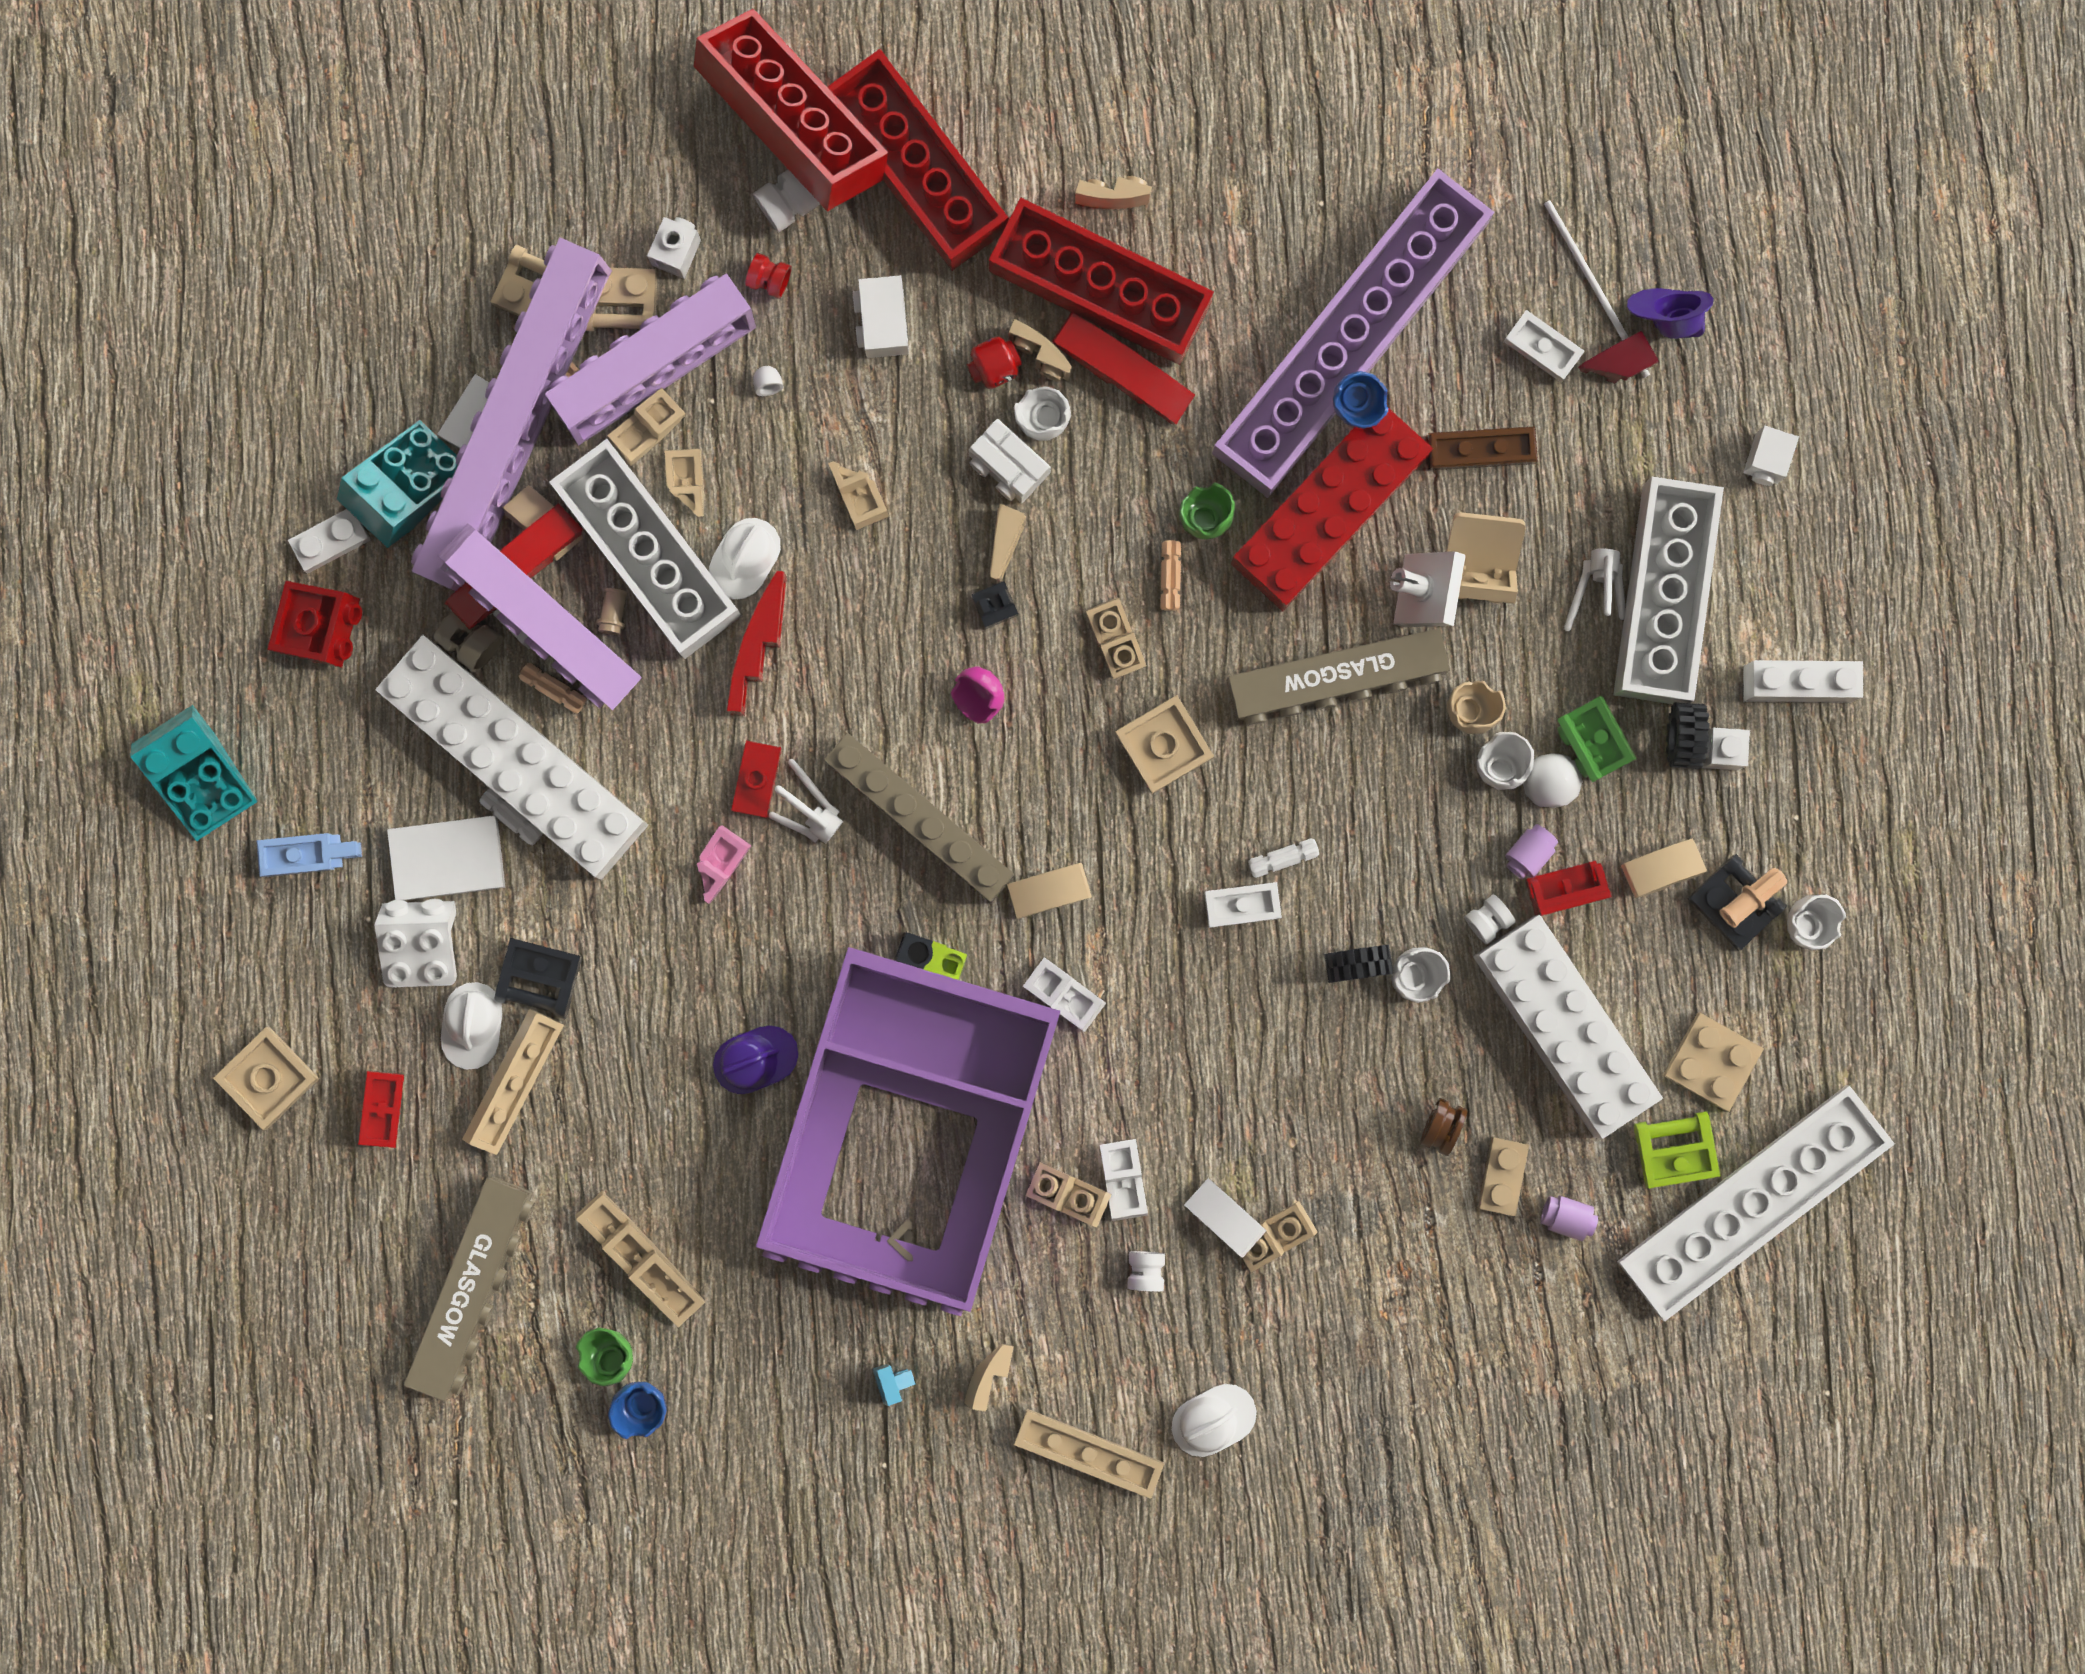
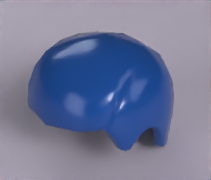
[1333,371,1389,429]
[608,1382,667,1439]

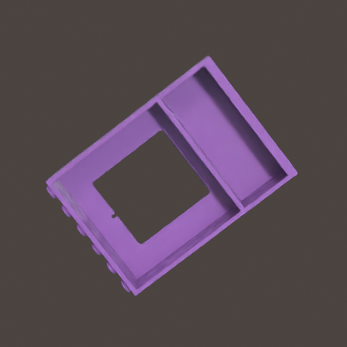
[756,947,1060,1316]

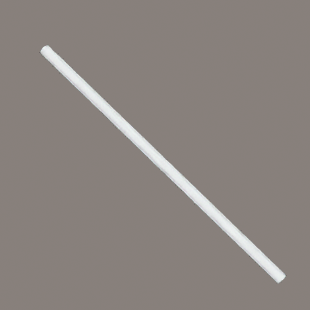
[1544,200,1650,378]

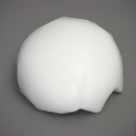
[1014,386,1071,441]
[1477,732,1534,790]
[1523,753,1583,808]
[1787,895,1846,950]
[1391,947,1451,1003]

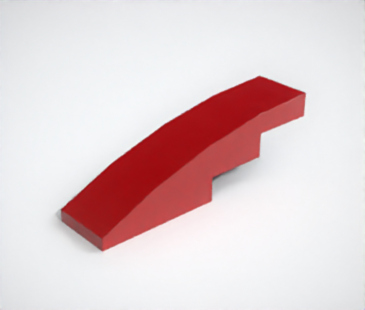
[1052,312,1195,424]
[445,503,583,630]
[727,571,787,716]

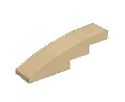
[575,1191,705,1327]

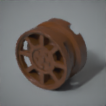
[1420,1098,1468,1156]

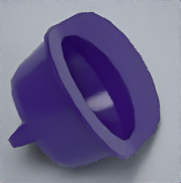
[1627,288,1714,339]
[713,1025,799,1094]

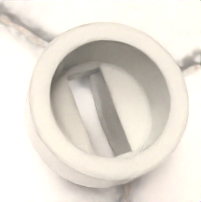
[753,366,783,396]

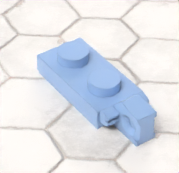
[256,833,362,877]

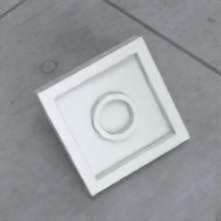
[1390,551,1465,627]

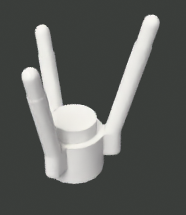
[1564,549,1625,631]
[768,759,843,844]

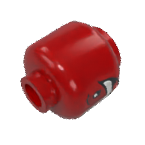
[966,336,1022,389]

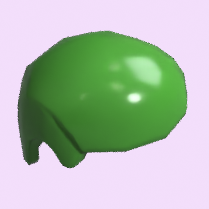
[1179,483,1235,540]
[576,1327,633,1387]

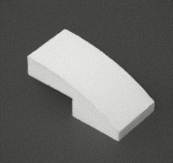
[1023,957,1106,1032]
[1100,1139,1148,1221]
[1184,1178,1267,1258]

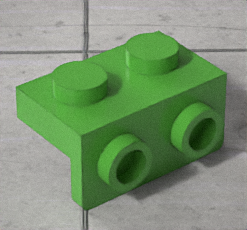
[1557,696,1637,782]

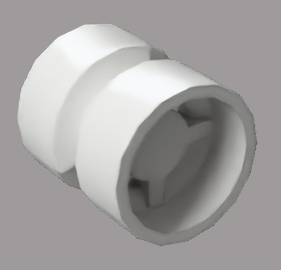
[753,170,820,233]

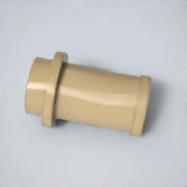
[596,588,627,635]

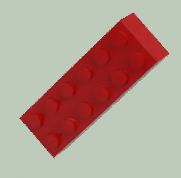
[693,8,888,211]
[827,49,1009,271]
[988,197,1214,365]
[1231,408,1433,612]

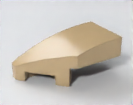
[664,449,704,517]
[828,461,889,530]
[964,1344,1014,1412]

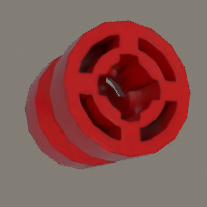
[745,253,792,299]

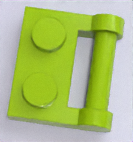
[1634,1111,1720,1189]

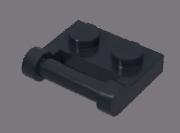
[1687,853,1787,951]
[494,938,583,1019]

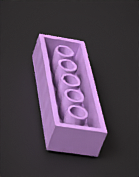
[544,273,756,446]
[438,523,642,710]

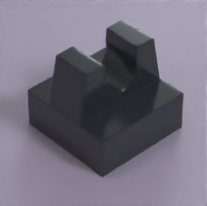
[972,581,1018,629]

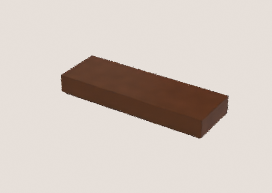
[1427,426,1538,471]

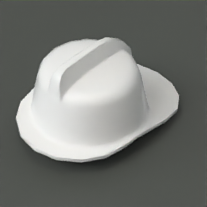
[709,518,781,600]
[441,982,502,1070]
[1171,1384,1256,1457]

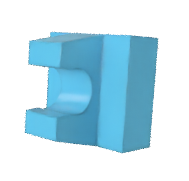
[872,1364,915,1406]

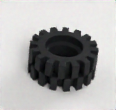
[1666,702,1710,769]
[1324,945,1394,983]

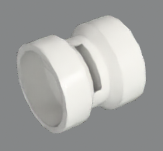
[1464,894,1516,944]
[1127,1251,1165,1291]

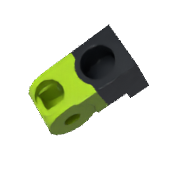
[894,932,967,980]

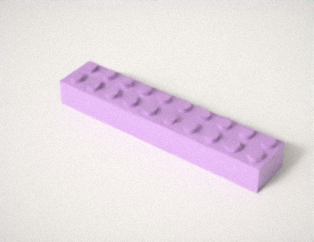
[1212,168,1494,498]
[411,237,612,591]

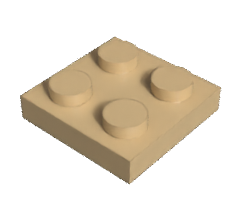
[1115,695,1214,794]
[1663,1013,1764,1112]
[213,1027,319,1130]

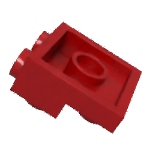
[267,581,362,668]

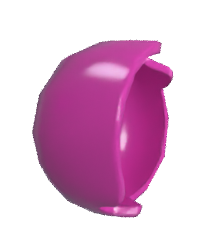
[951,666,1005,724]

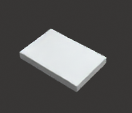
[387,815,506,901]

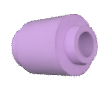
[1505,824,1558,879]
[1540,1195,1598,1241]

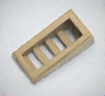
[990,504,1026,585]

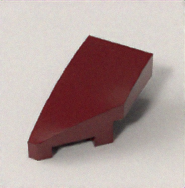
[1578,331,1659,384]

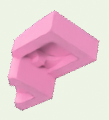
[697,825,751,904]

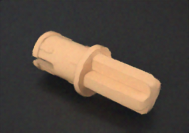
[1720,868,1787,928]

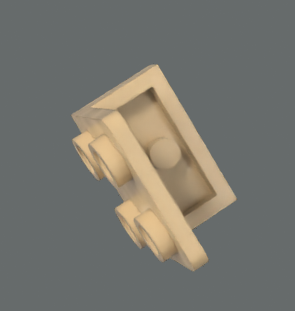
[1446,512,1526,604]

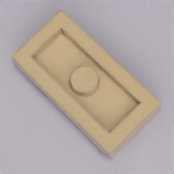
[1478,1137,1529,1217]

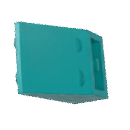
[337,420,458,548]
[130,705,257,841]

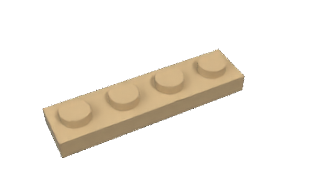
[462,1009,564,1155]
[1014,1409,1164,1499]

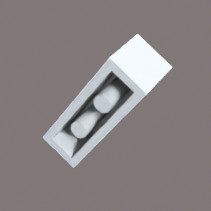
[1743,660,1863,703]

